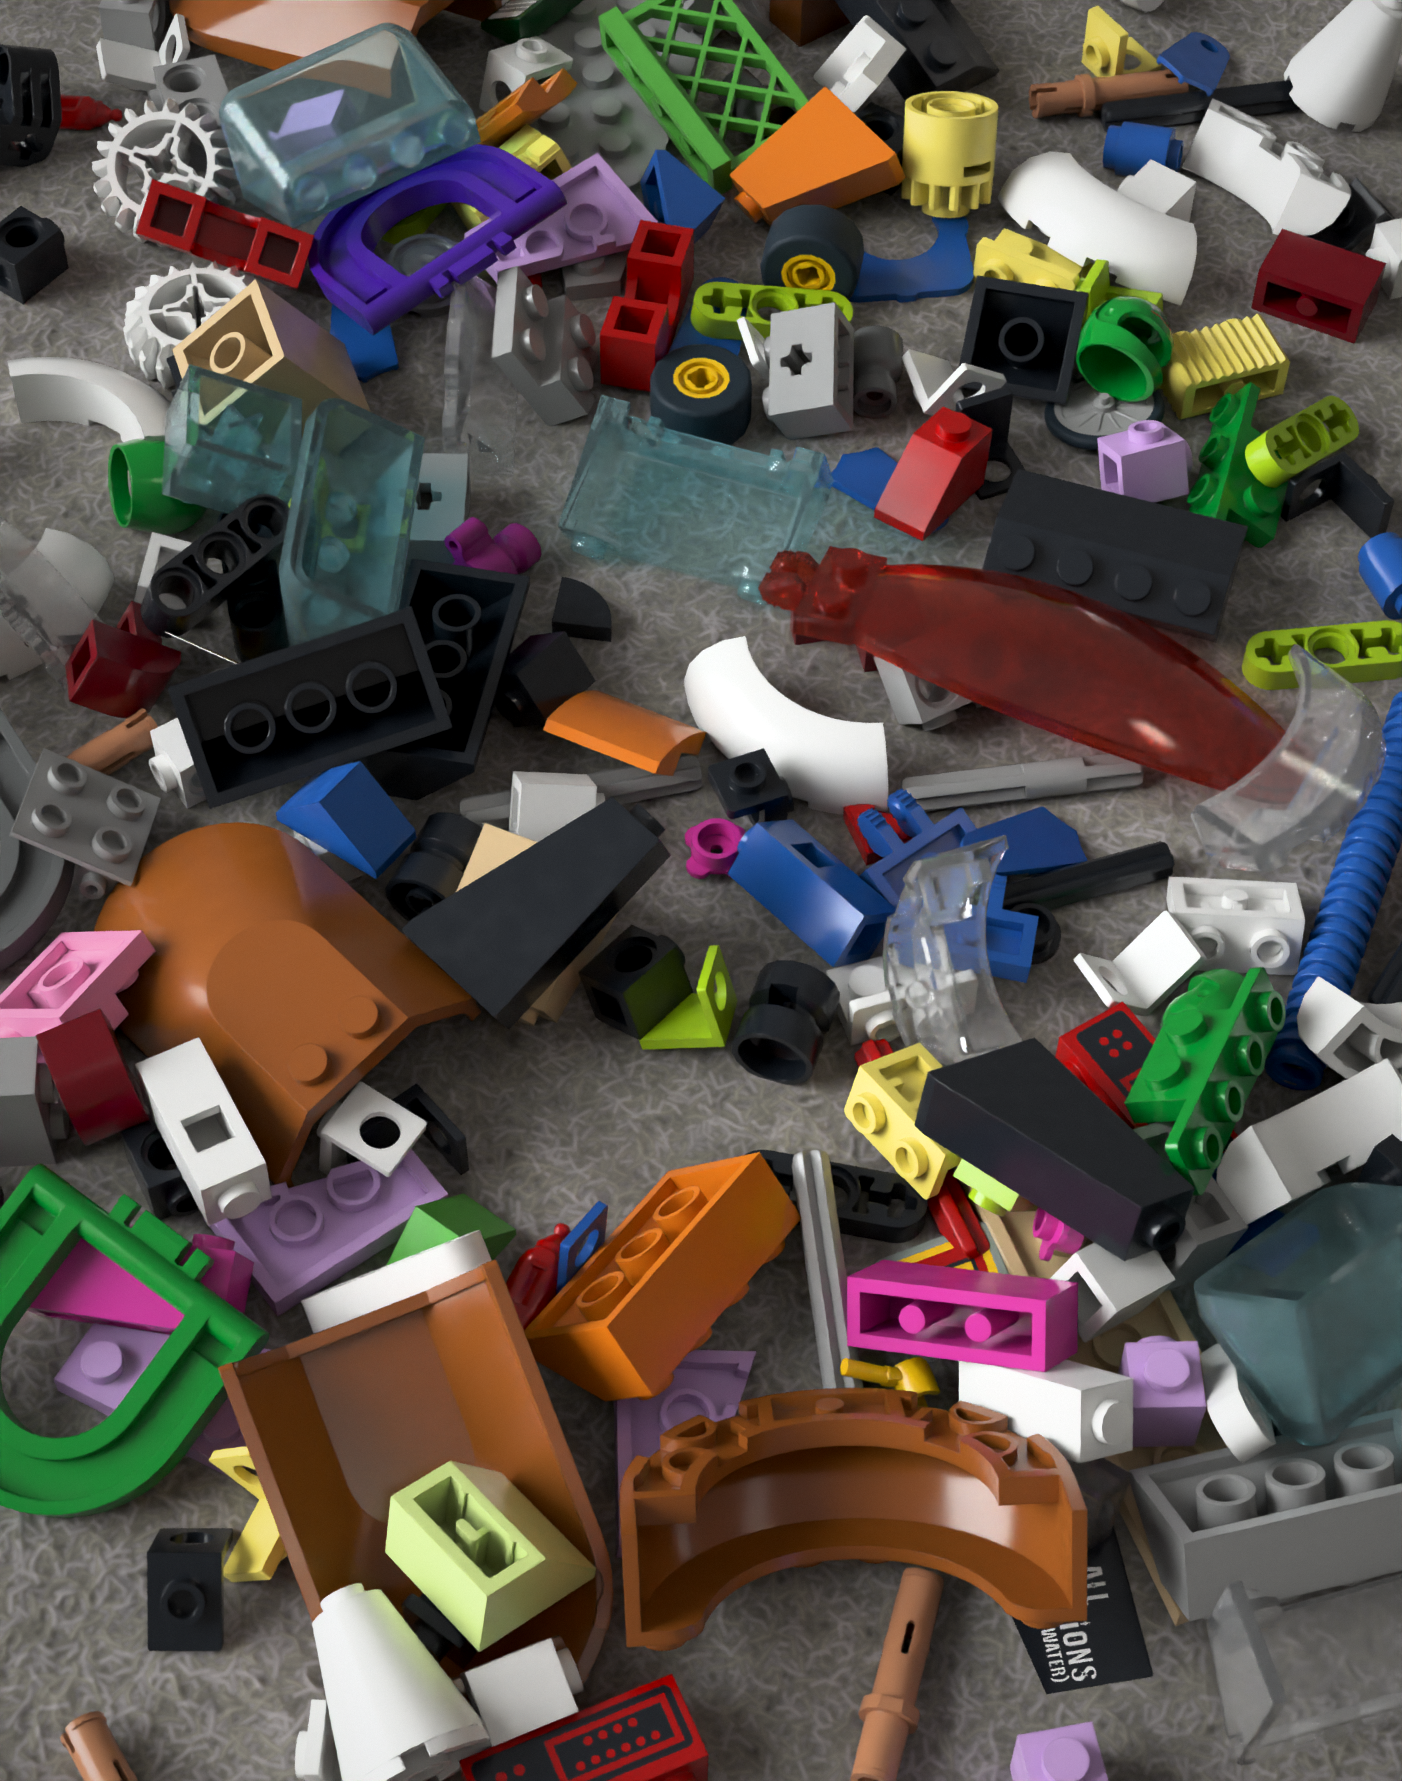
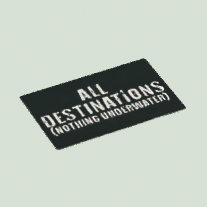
[1008,1491,1153,1695]

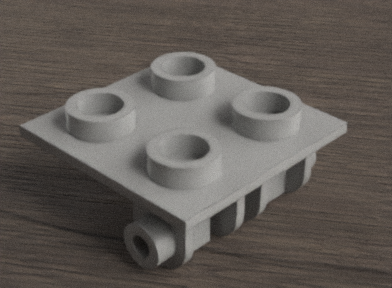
[9,748,161,899]

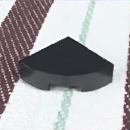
[552,577,612,642]

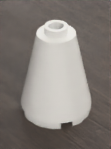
[1284,0,1402,132]
[312,1583,491,1781]

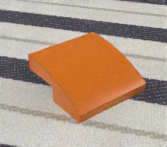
[452,68,578,148]
[543,690,707,776]

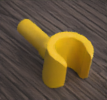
[840,1357,940,1407]

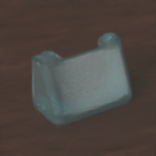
[558,395,834,605]

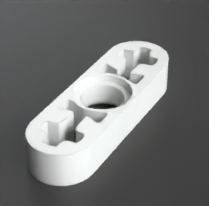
[301,1230,492,1333]
[1200,1335,1275,1463]

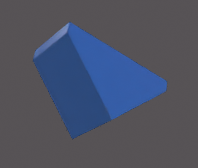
[640,149,726,244]
[276,761,417,879]

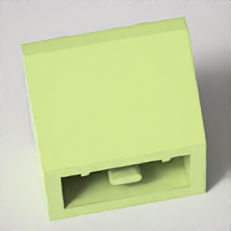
[385,1461,596,1652]

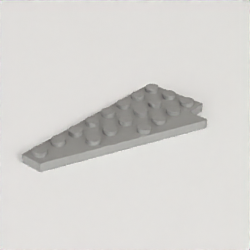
[502,0,705,301]

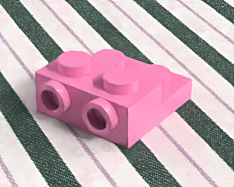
[0,930,156,1038]

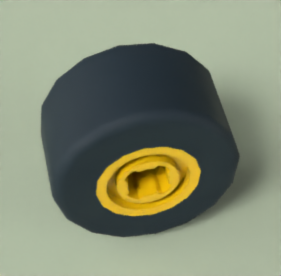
[760,205,864,299]
[650,344,752,452]

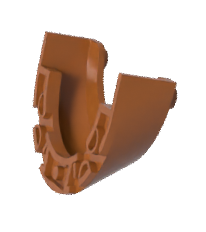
[619,1388,1087,1651]

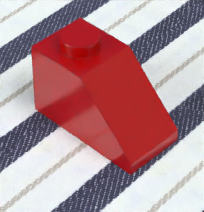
[874,406,993,541]

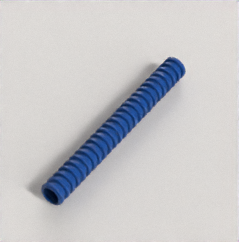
[1264,691,1402,1091]

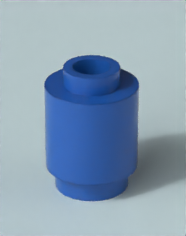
[1103,121,1184,177]
[1358,532,1402,620]

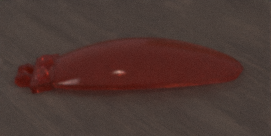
[757,546,1315,805]

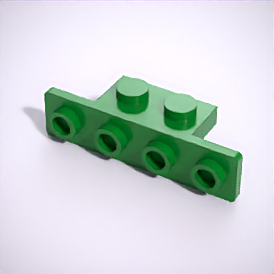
[1187,382,1289,548]
[1124,967,1286,1196]

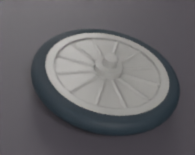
[1044,377,1165,450]

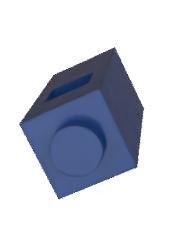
[727,819,899,968]

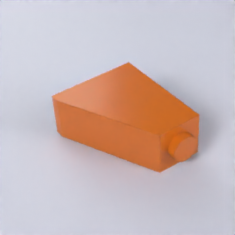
[730,86,906,226]

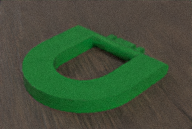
[0,1163,270,1518]

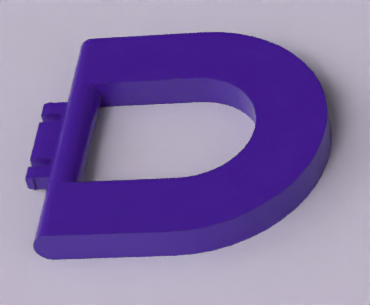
[308,144,567,335]

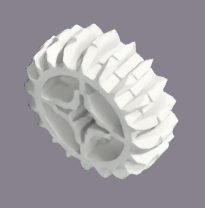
[92,97,241,247]
[123,261,255,390]

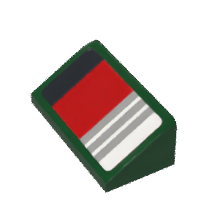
[481,0,583,45]

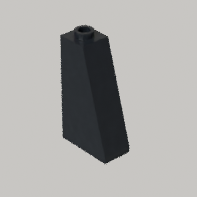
[401,797,671,1029]
[914,1037,1195,1261]

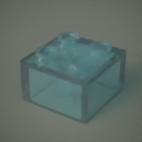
[162,364,302,514]

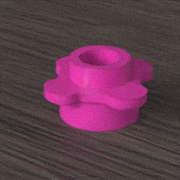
[685,818,746,879]
[1033,1207,1085,1262]

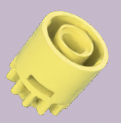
[901,91,999,218]

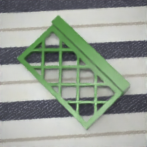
[598,0,809,195]

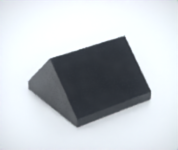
[959,275,1089,406]

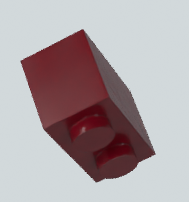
[1251,229,1386,344]

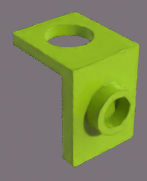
[638,945,738,1050]

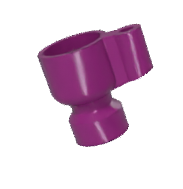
[444,517,541,574]

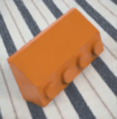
[524,1152,801,1402]

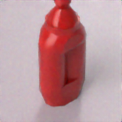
[59,94,123,130]
[506,1223,570,1330]

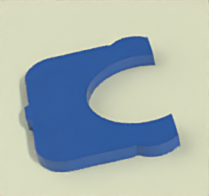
[848,216,974,303]

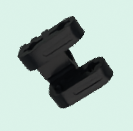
[0,44,62,167]

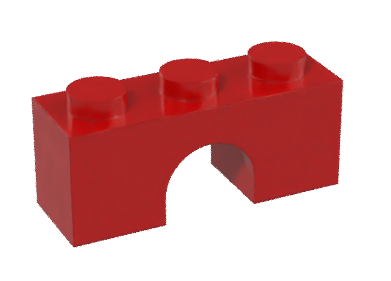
[136,179,314,292]
[600,220,694,392]

